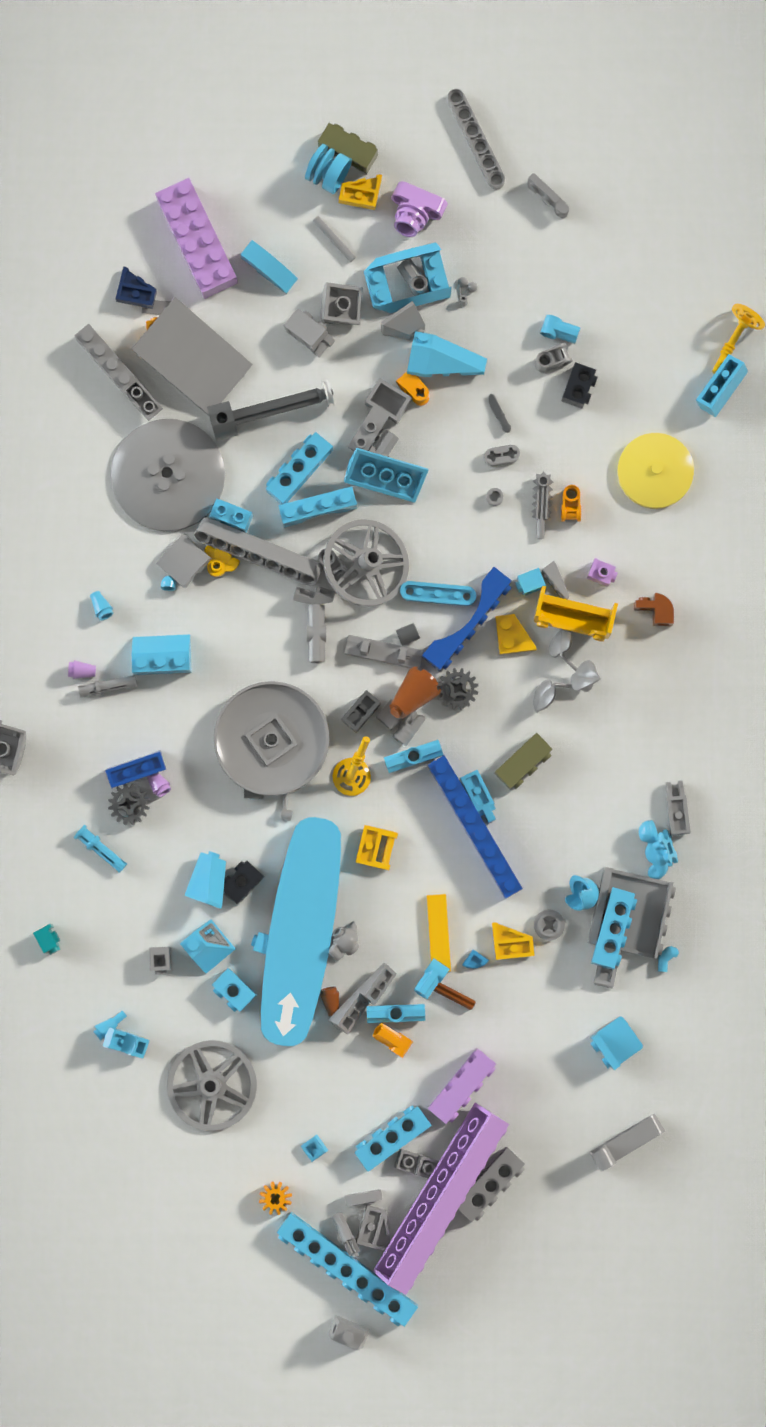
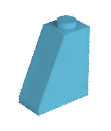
[184,851,226,909]

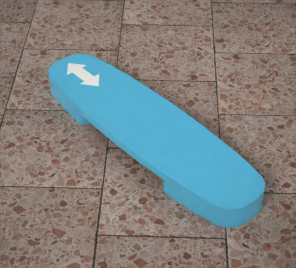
[261,817,341,1046]

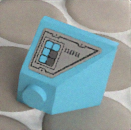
[180,919,236,974]

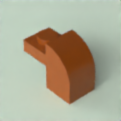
[634,593,674,626]

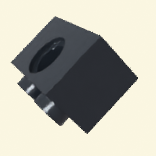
[223,860,265,905]

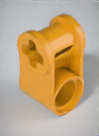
[396,372,429,406]
[561,485,581,522]

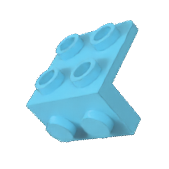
[590,1016,643,1070]

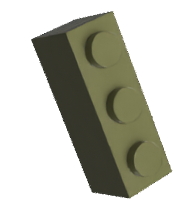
[318,123,378,174]
[494,733,553,790]

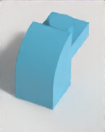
[103,1027,150,1058]

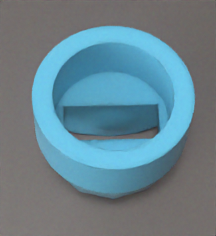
[161,576,176,591]

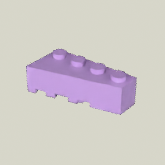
[428,1048,496,1124]

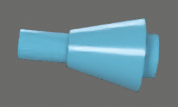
[93,1011,127,1041]

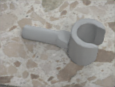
[281,794,293,821]

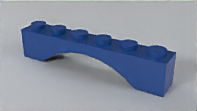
[422,567,512,672]

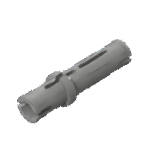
[78,675,137,698]

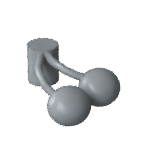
[458,277,477,306]

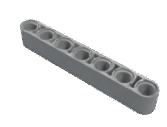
[194,518,323,586]

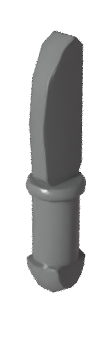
[489,394,511,433]

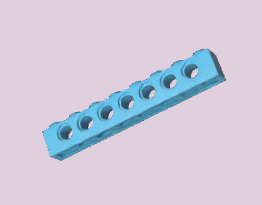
[277,1212,418,1327]

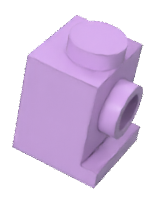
[587,558,618,587]

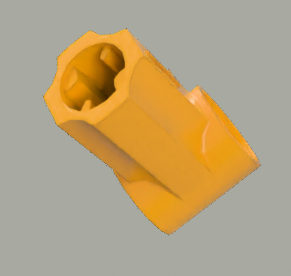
[373,1022,413,1058]

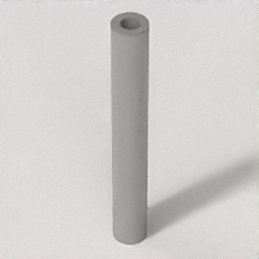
[313,216,356,262]

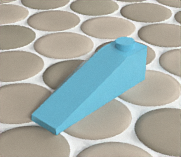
[407,331,487,377]

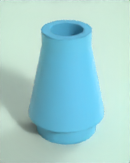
[90,591,113,621]

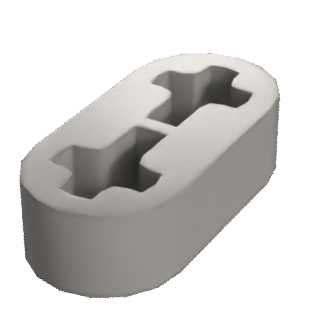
[484,445,520,466]
[344,1189,382,1206]

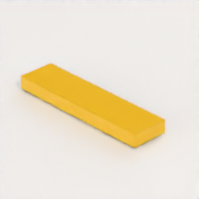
[427,894,451,972]

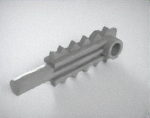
[531,471,553,539]

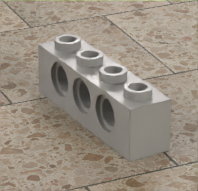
[458,1147,525,1222]

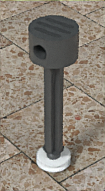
[207,379,334,441]

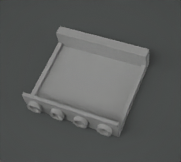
[587,867,676,959]

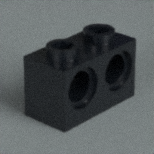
[561,362,598,409]

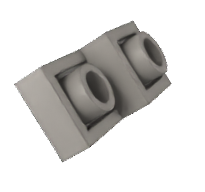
[394,1149,439,1179]

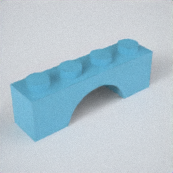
[278,486,357,528]

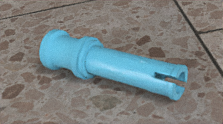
[74,825,127,873]

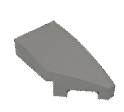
[594,951,621,989]

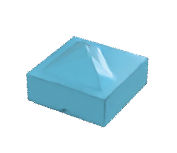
[301,1135,328,1162]

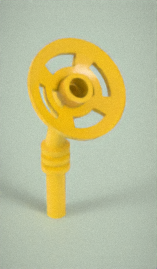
[712,304,765,374]
[332,736,371,796]

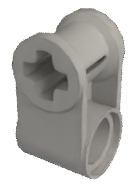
[535,343,573,372]
[319,549,351,582]

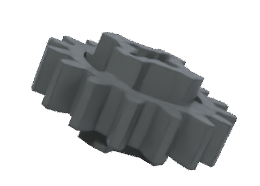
[437,668,479,710]
[108,784,150,825]

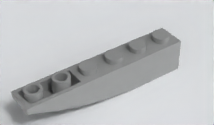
[74,323,163,421]

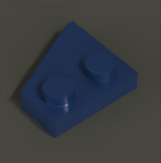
[115,266,157,309]

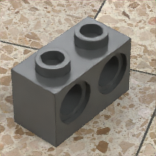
[341,690,381,733]

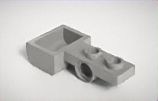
[348,378,412,452]

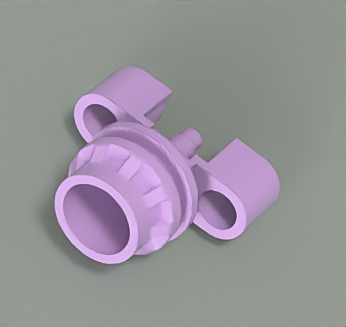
[391,181,448,237]

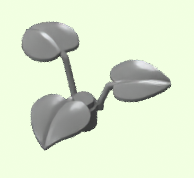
[533,629,601,713]

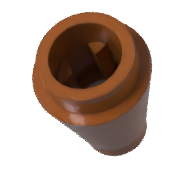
[320,986,339,1016]

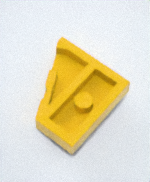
[338,174,382,210]

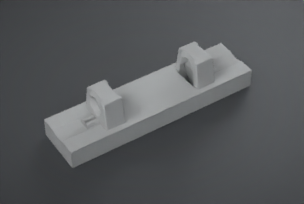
[345,635,423,670]

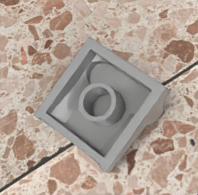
[321,282,363,325]

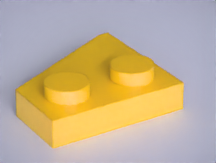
[495,614,537,655]
[492,922,535,960]

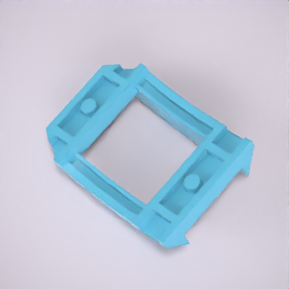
[364,242,451,314]

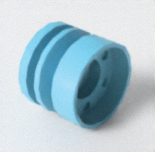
[305,144,352,194]

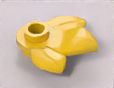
[204,545,240,577]

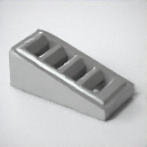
[541,561,569,600]

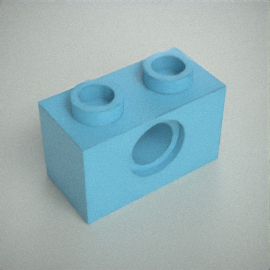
[209,498,253,533]
[212,968,257,1012]

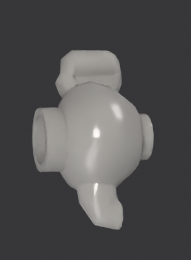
[329,921,359,960]

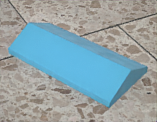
[344,448,429,503]

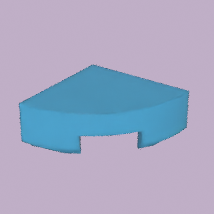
[462,949,489,969]

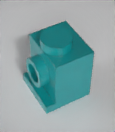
[33,924,61,955]

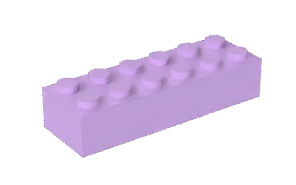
[155,178,238,299]

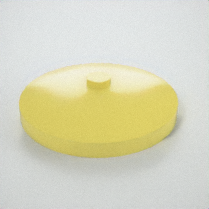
[617,433,694,509]

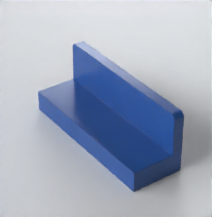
[105,750,166,788]

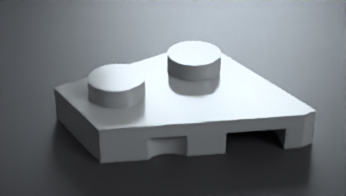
[356,1204,391,1251]

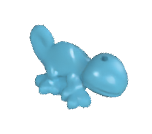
[639,820,678,880]

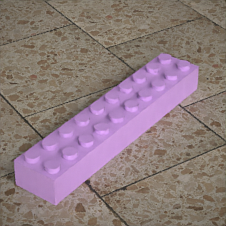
[373,1102,509,1295]

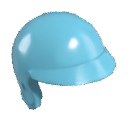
[565,875,599,911]

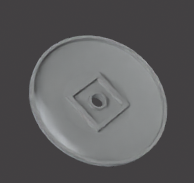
[111,419,225,531]
[214,681,329,796]

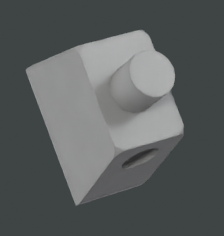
[328,1315,370,1350]

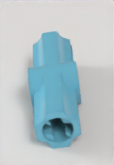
[384,740,443,773]
[366,1004,425,1023]

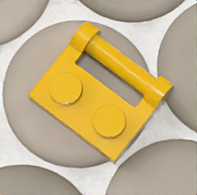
[356,825,398,871]

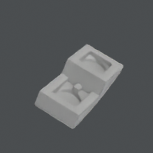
[293,586,335,604]

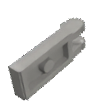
[527,173,569,218]
[666,780,690,836]

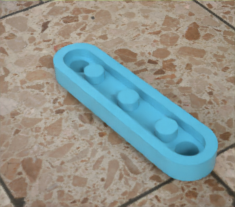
[400,581,476,606]

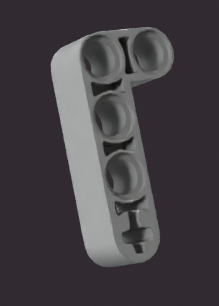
[590,1114,665,1172]

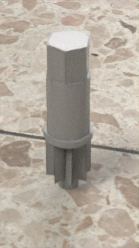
[332,1212,360,1259]

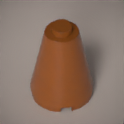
[390,666,441,719]

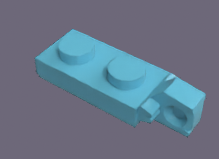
[460,769,496,823]

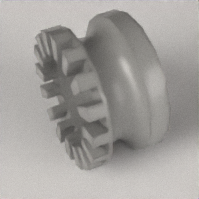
[486,488,503,506]

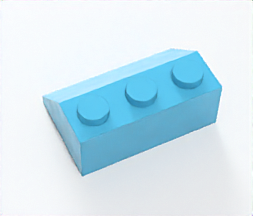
[131,634,192,675]

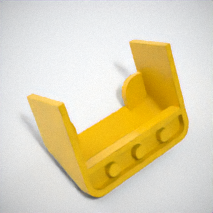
[534,586,618,642]

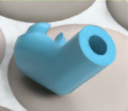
[658,946,679,972]

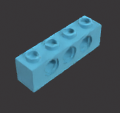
[266,432,333,505]
[591,887,637,970]
[354,1105,432,1172]

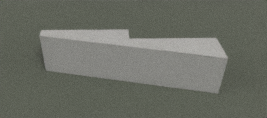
[328,963,396,1034]

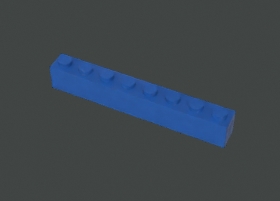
[427,755,523,899]

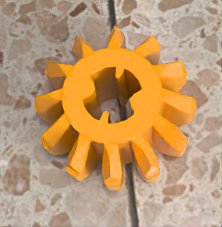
[259,1181,292,1215]

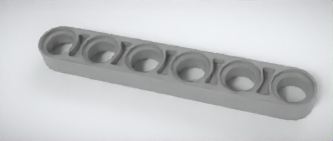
[448,89,505,190]

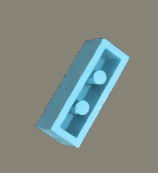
[696,354,748,417]

